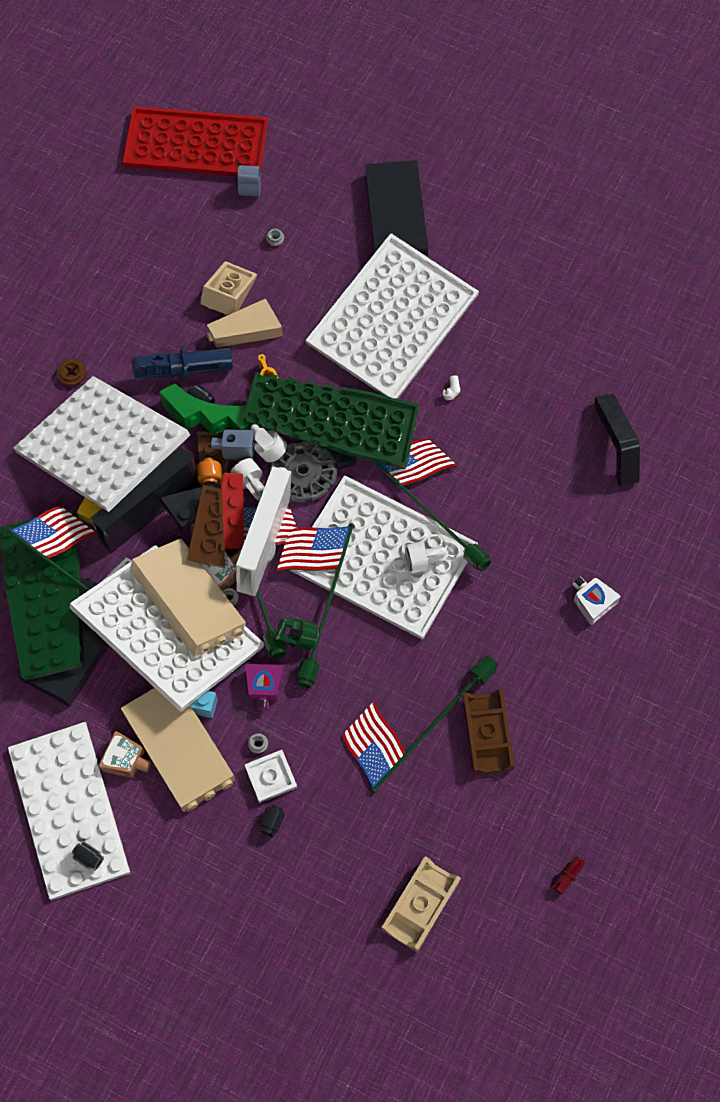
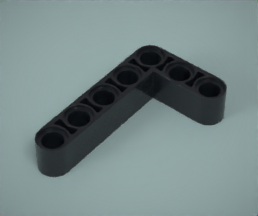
[594,393,640,486]

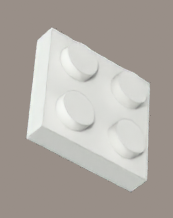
[245,750,297,803]

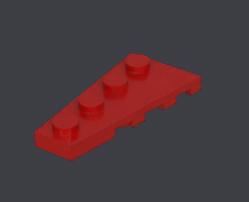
[219,473,244,550]

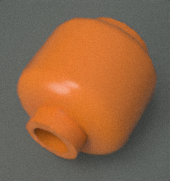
[197,458,222,486]

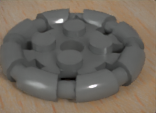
[270,441,337,503]

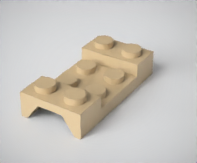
[382,856,461,953]

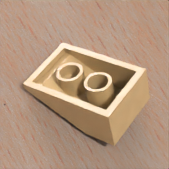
[200,261,257,316]

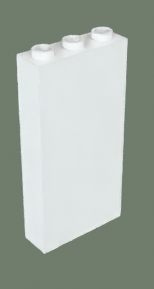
[236,466,291,596]

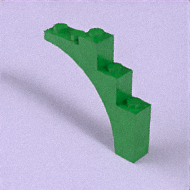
[160,384,253,436]

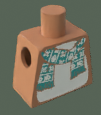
[201,551,240,591]
[99,731,151,778]

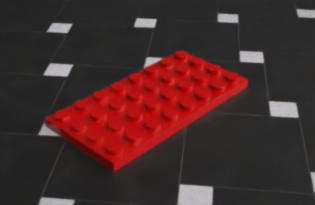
[122,106,269,176]

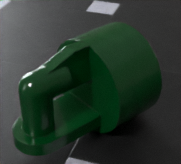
[271,617,319,651]

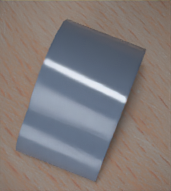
[238,165,261,197]

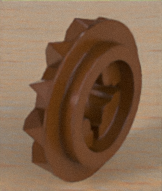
[57,359,86,386]

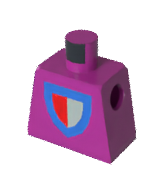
[246,664,284,711]

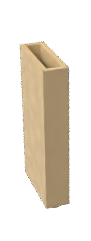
[130,539,246,656]
[121,688,235,812]

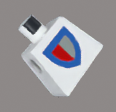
[572,577,621,625]

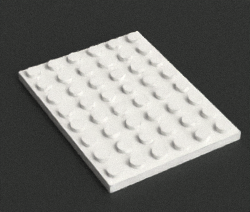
[306,234,479,399]
[14,376,190,512]
[290,475,478,640]
[69,545,264,712]

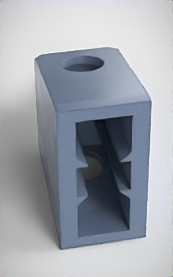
[211,430,255,461]

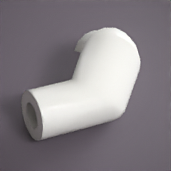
[443,376,460,400]

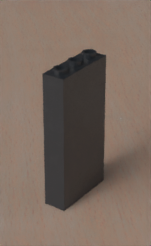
[365,160,428,257]
[91,447,199,553]
[17,577,109,707]

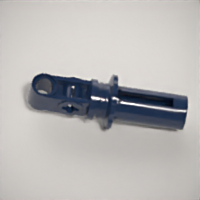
[131,346,233,381]

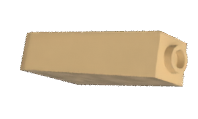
[206,299,283,348]

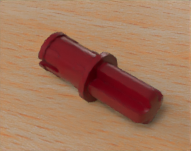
[551,856,585,895]

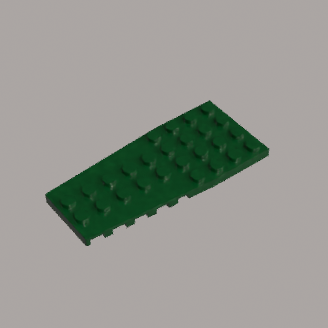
[243,372,420,470]
[0,510,82,681]

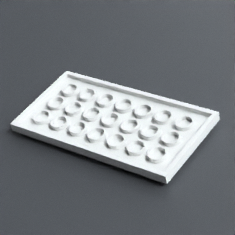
[8,722,131,901]

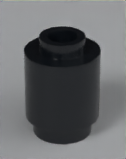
[187,384,215,404]
[259,805,285,837]
[72,841,104,871]

